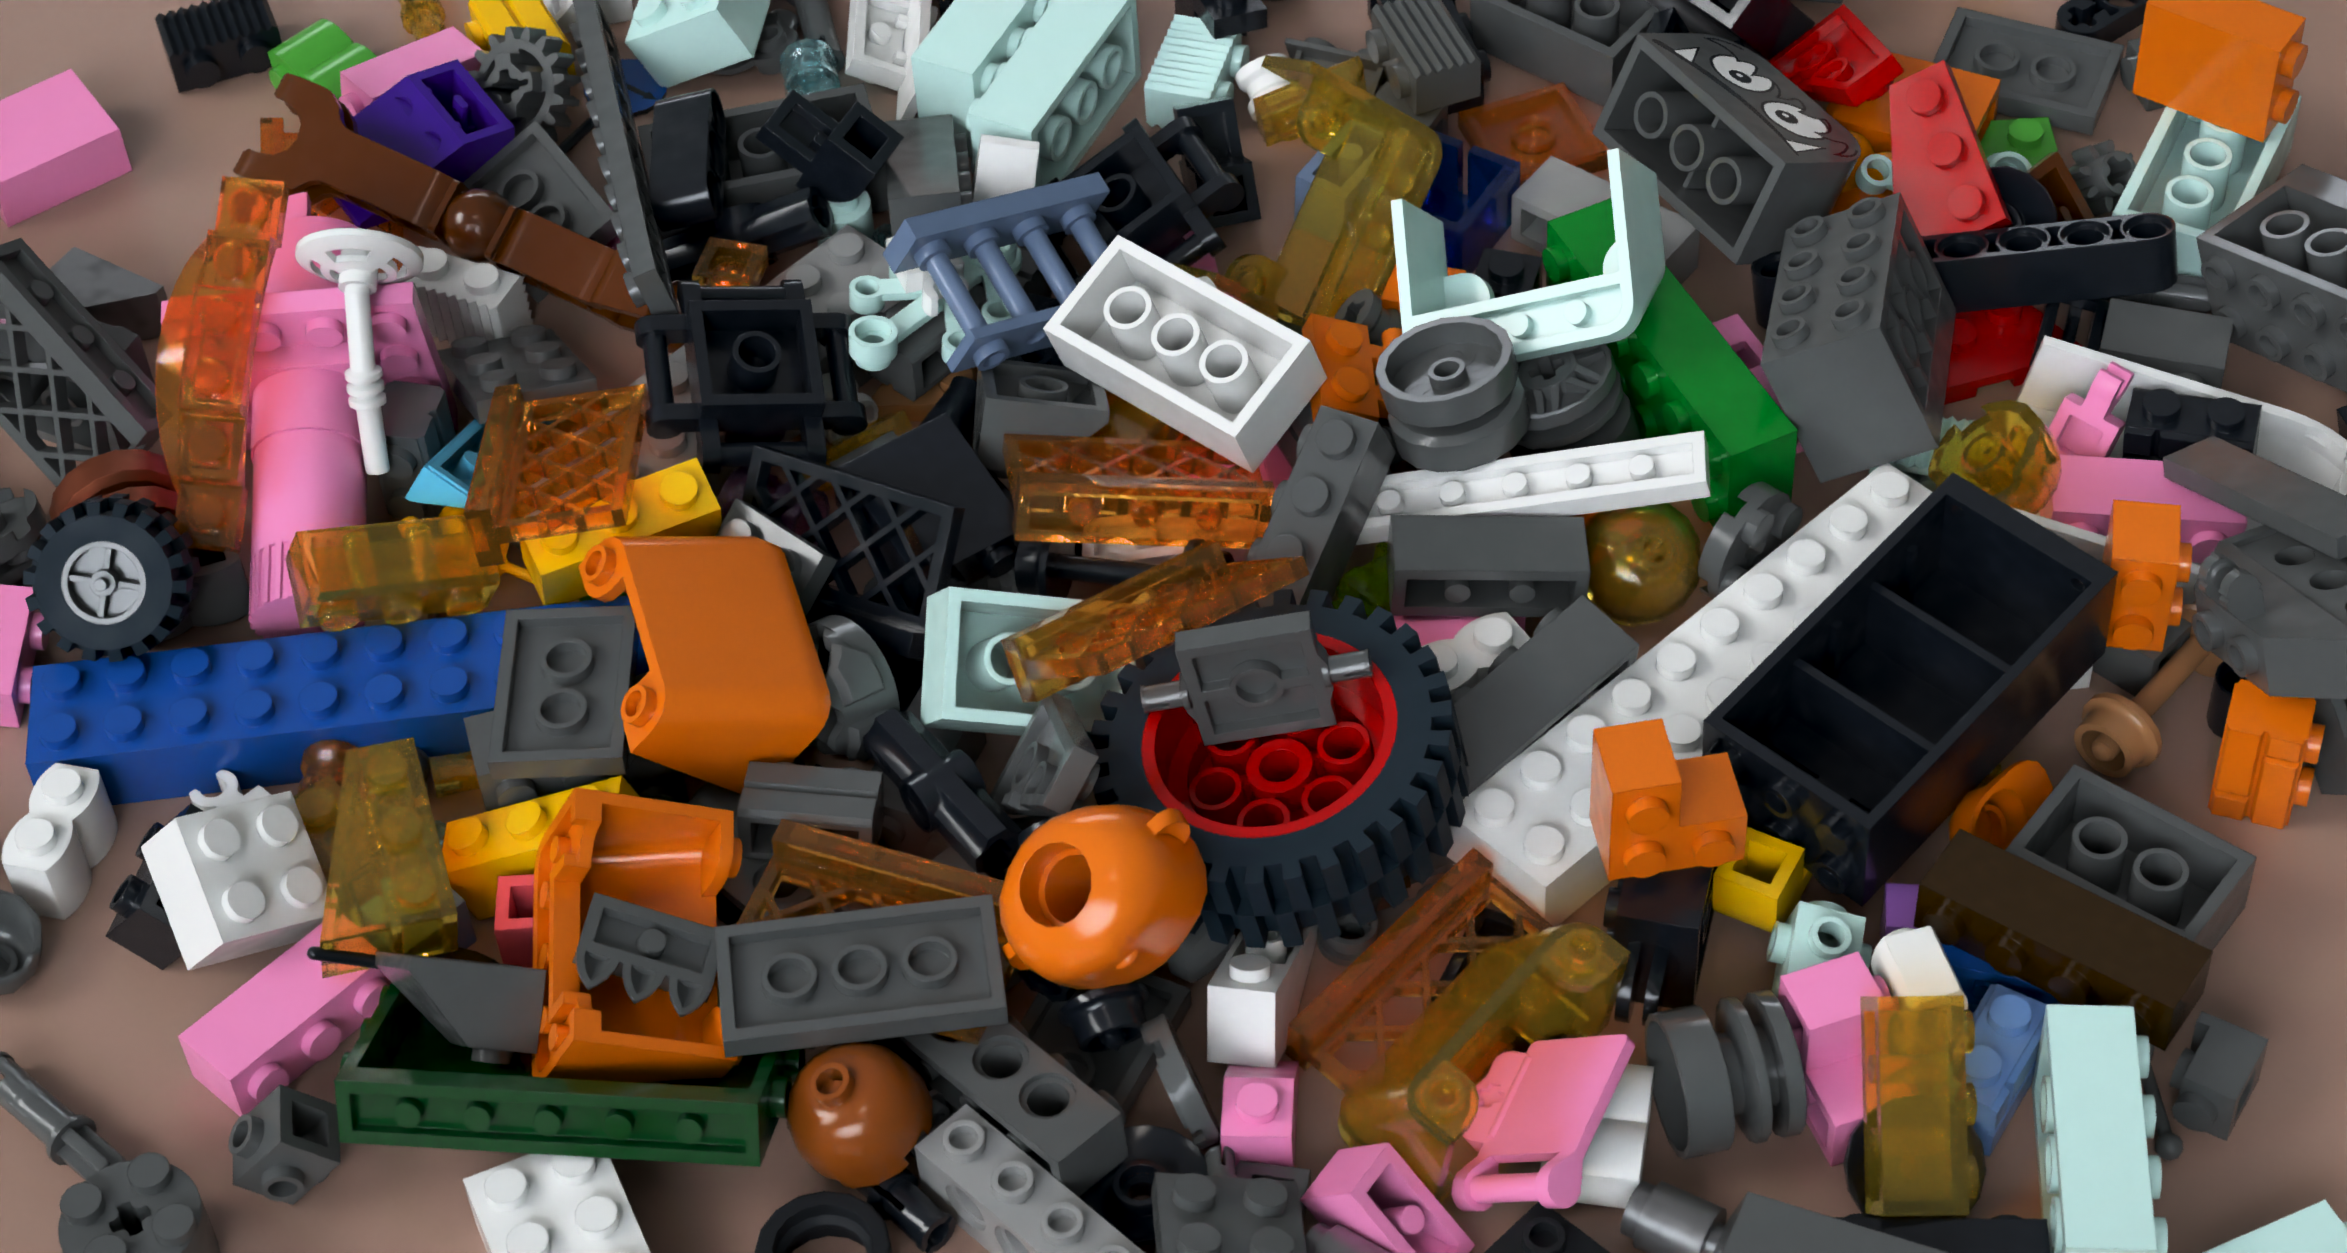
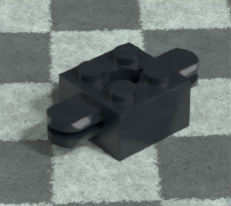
[1601,866,1718,1026]

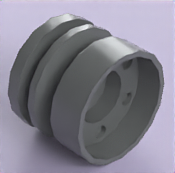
[1509,344,1642,457]
[1644,989,1807,1159]

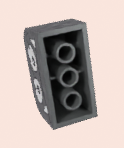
[1592,33,1861,265]

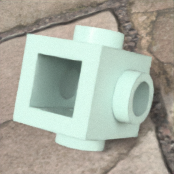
[1766,900,1872,998]

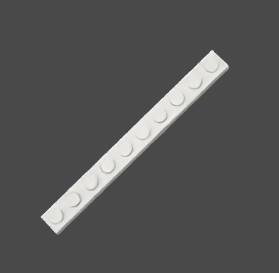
[1082,430,1711,567]

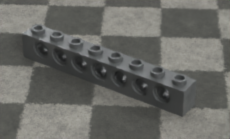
[716,858,1129,1197]

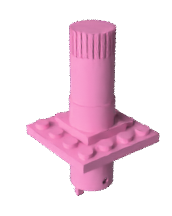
[160,192,458,639]

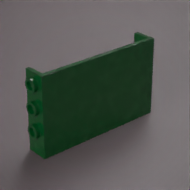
[334,982,815,1167]

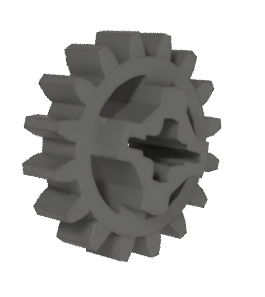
[468,26,581,142]

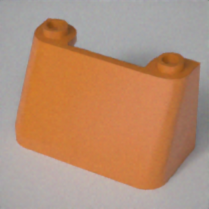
[578,536,831,794]
[532,787,743,1083]

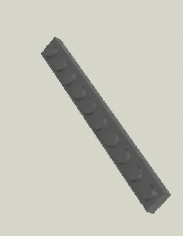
[569,0,679,315]

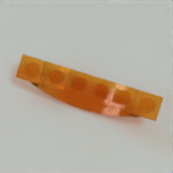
[155,176,289,553]

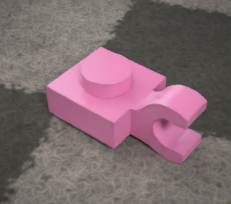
[2037,361,2134,457]

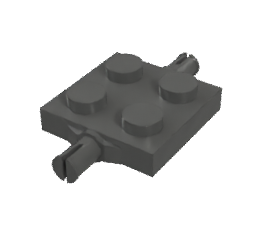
[1140,610,1373,746]
[1151,1146,1307,1253]

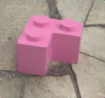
[1778,952,1917,1167]

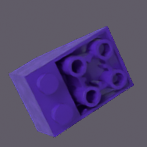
[333,59,515,229]

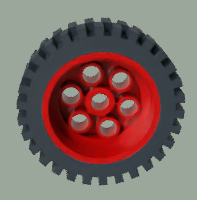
[1090,589,1470,948]

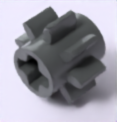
[2069,139,2136,217]

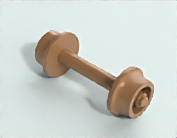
[2074,601,2223,778]

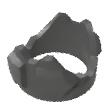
[808,615,900,762]

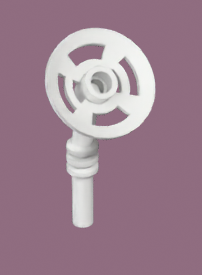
[295,228,424,475]

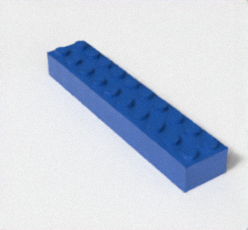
[25,595,649,805]

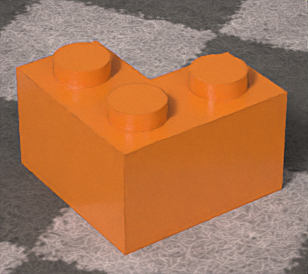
[1589,718,1748,881]

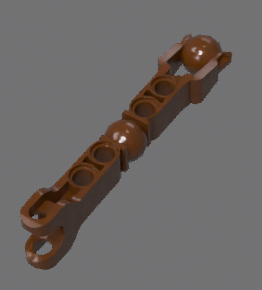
[233,73,702,353]

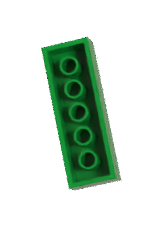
[1542,198,1798,528]

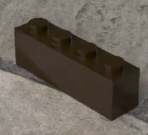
[1913,829,2213,1051]

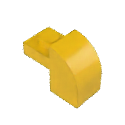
[1712,827,1813,933]

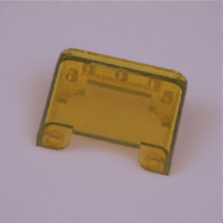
[1337,922,1631,1204]

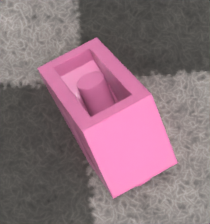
[1220,1061,1299,1167]
[1300,1142,1475,1253]

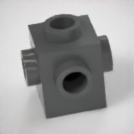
[229,1085,340,1205]

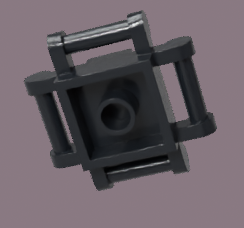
[1047,116,1245,285]
[634,280,868,474]

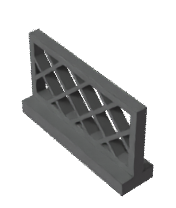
[0,238,184,488]

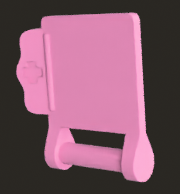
[1451,1034,1635,1212]

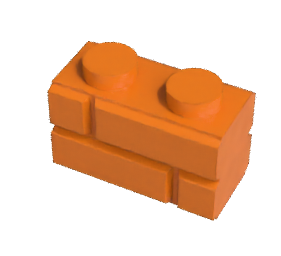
[2207,679,2326,830]

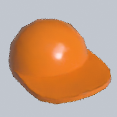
[1948,760,2053,850]

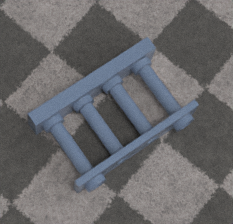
[883,172,1110,373]

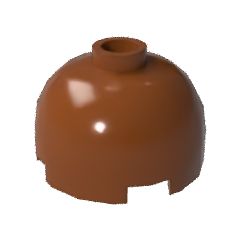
[787,1041,933,1189]

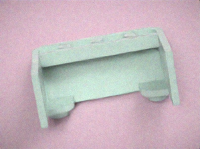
[1391,148,1665,362]

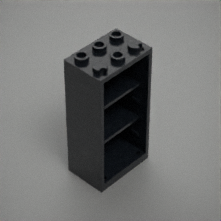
[1702,472,2118,907]

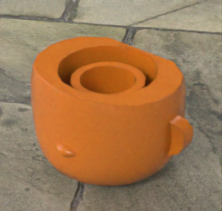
[999,804,1208,989]

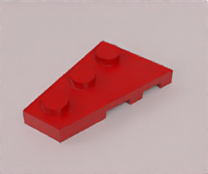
[1768,4,1905,108]
[1889,60,2013,236]
[1944,305,2083,405]

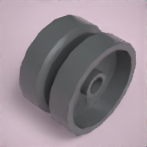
[1375,316,1531,472]

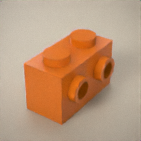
[2102,499,2192,652]

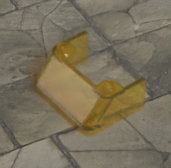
[1171,55,1442,327]

